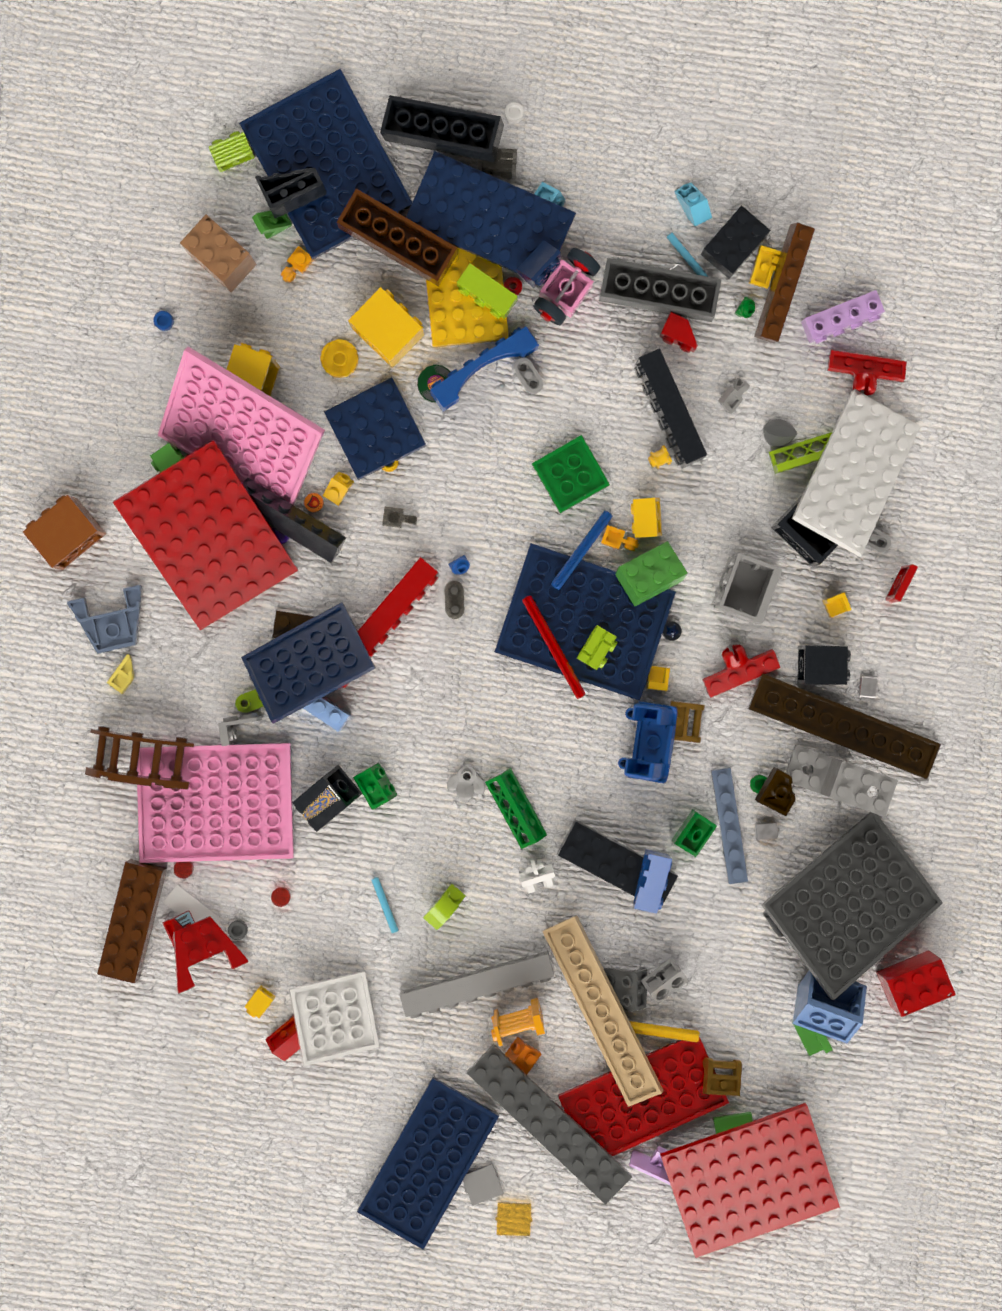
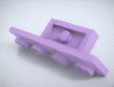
[629,1146,670,1185]

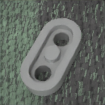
[514,358,543,394]
[866,528,891,553]

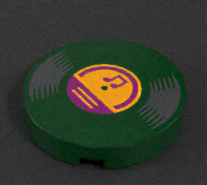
[417,365,451,404]

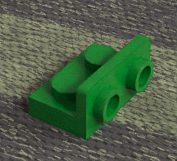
[353,763,397,810]

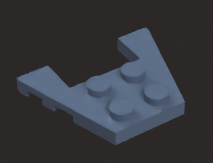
[67,585,142,654]

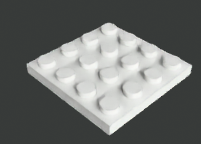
[289,971,379,1066]

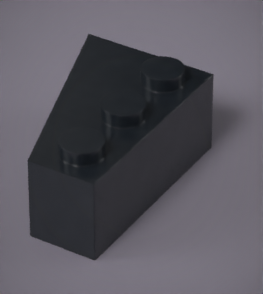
[255,168,327,219]

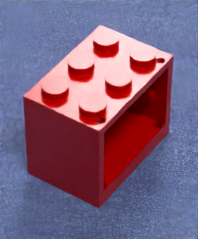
[876,950,956,1017]

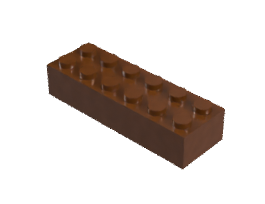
[337,189,458,287]
[97,859,167,984]

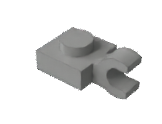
[718,378,750,414]

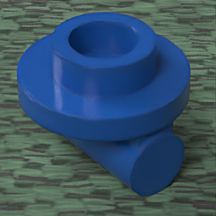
[448,555,470,575]

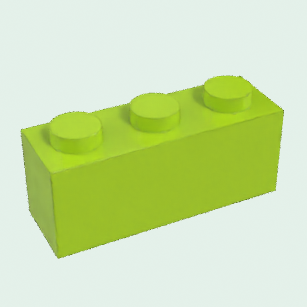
[457,264,518,320]

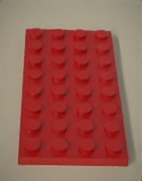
[558,1037,729,1156]

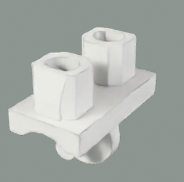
[519,860,555,893]

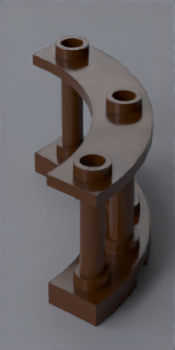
[85,726,194,790]

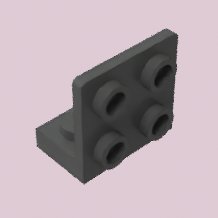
[604,968,647,1011]

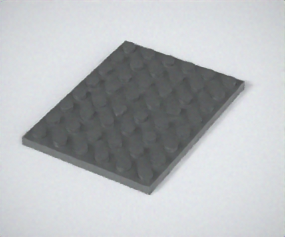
[761,812,943,1000]

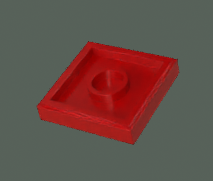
[885,564,918,603]

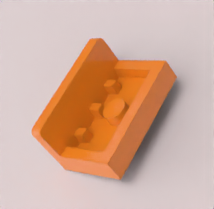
[505,1037,541,1075]

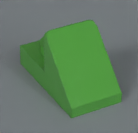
[252,211,292,239]

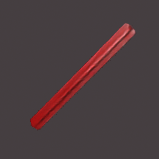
[522,595,586,699]

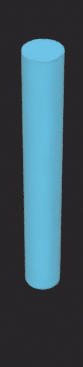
[666,233,709,277]
[371,877,399,933]

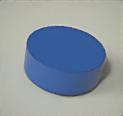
[153,311,174,331]

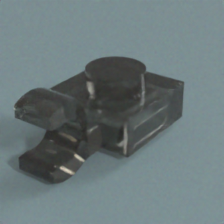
[382,506,417,528]

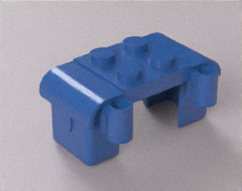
[618,701,677,783]

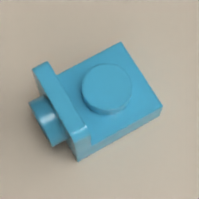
[534,182,566,207]

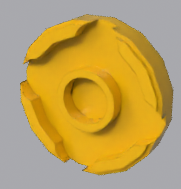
[320,339,359,378]

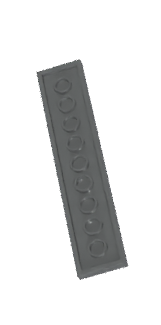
[467,1044,632,1205]

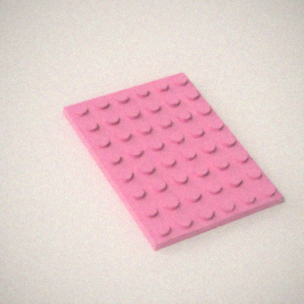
[158,347,325,505]
[137,743,294,863]

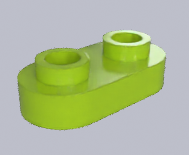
[235,689,264,713]

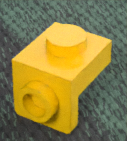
[322,472,354,506]

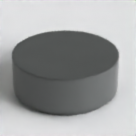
[228,920,248,940]

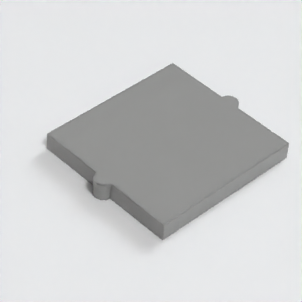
[463,1164,504,1206]

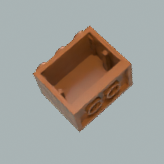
[23,495,106,570]

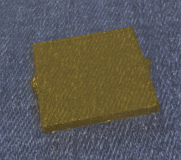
[495,1202,532,1236]

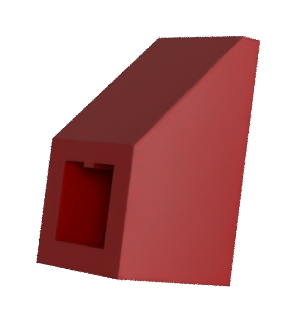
[659,312,698,353]

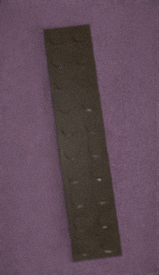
[748,674,941,779]

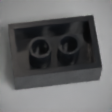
[701,205,771,280]

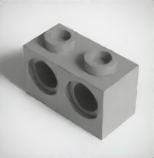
[641,958,689,1004]

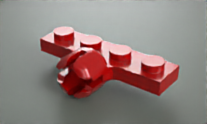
[827,350,907,396]
[702,644,781,698]

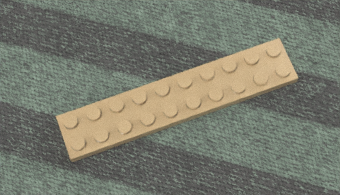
[542,915,663,1107]

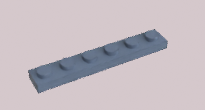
[711,767,748,884]

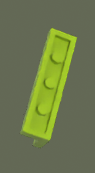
[768,432,832,474]

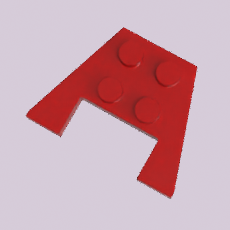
[173,916,249,994]

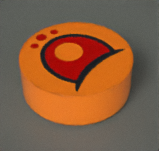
[304,493,324,513]

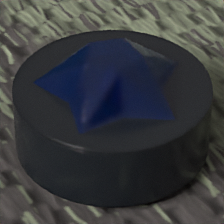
[662,622,682,641]

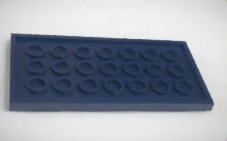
[406,151,576,285]
[357,1077,499,1250]

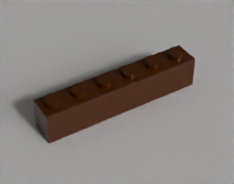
[754,222,815,343]

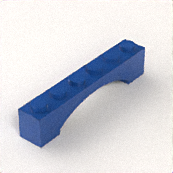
[430,326,539,412]

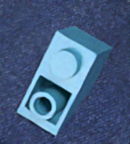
[674,183,712,226]

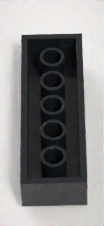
[380,95,504,162]
[634,348,707,469]
[557,819,678,910]

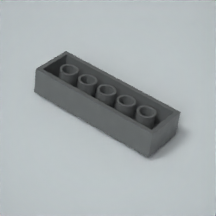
[599,258,722,322]

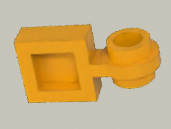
[280,246,314,283]
[601,525,639,551]

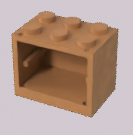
[180,214,257,293]

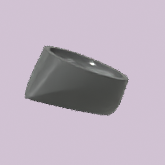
[763,419,797,447]

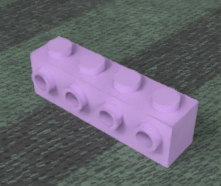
[801,290,885,344]

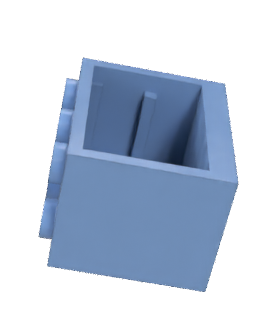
[792,970,867,1044]

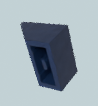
[517,240,561,289]

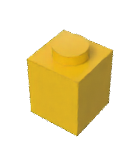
[244,985,276,1018]

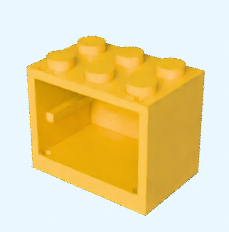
[348,287,424,368]
[226,343,280,397]

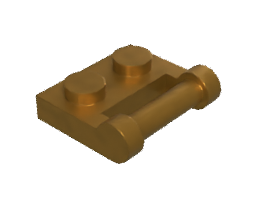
[670,701,705,743]
[703,1058,742,1096]

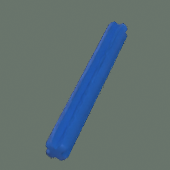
[551,511,612,590]

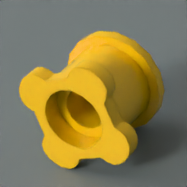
[648,445,672,469]

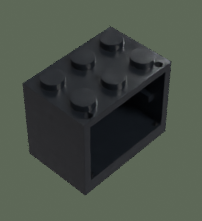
[771,494,838,567]

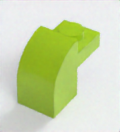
[423,884,466,930]

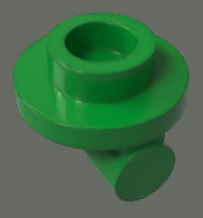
[735,297,755,318]

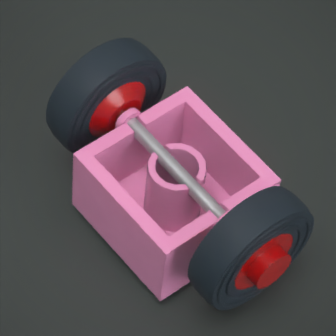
[533,248,600,326]

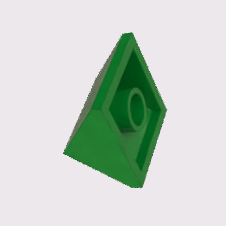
[671,809,717,857]

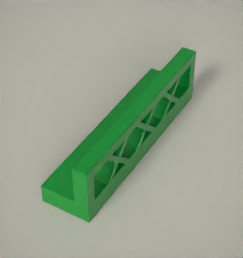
[485,768,547,849]

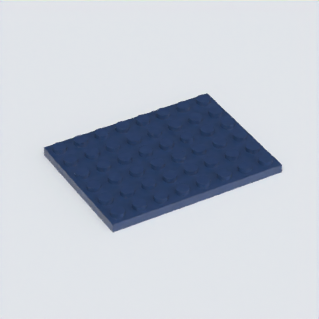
[239,69,412,260]
[494,543,676,701]

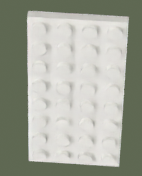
[792,389,920,556]

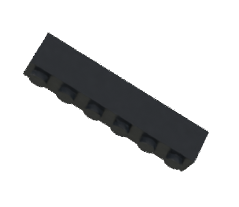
[242,478,346,563]

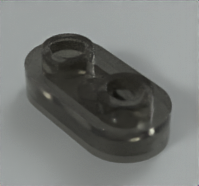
[444,581,465,619]

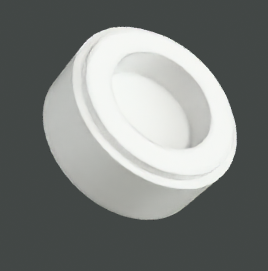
[505,102,524,124]

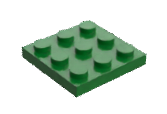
[532,435,610,514]

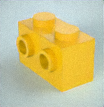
[631,497,662,538]

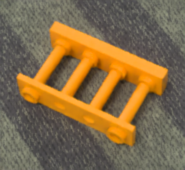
[491,997,545,1046]

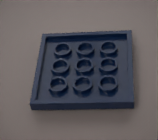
[324,377,427,480]

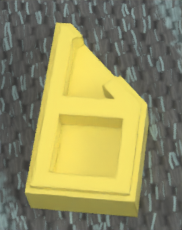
[106,654,135,694]

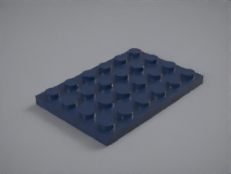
[241,602,376,724]

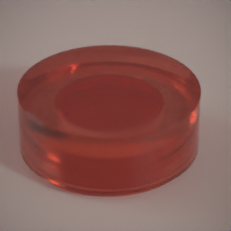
[174,861,194,879]
[271,887,291,907]

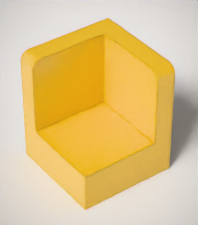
[822,592,852,618]
[647,666,670,691]

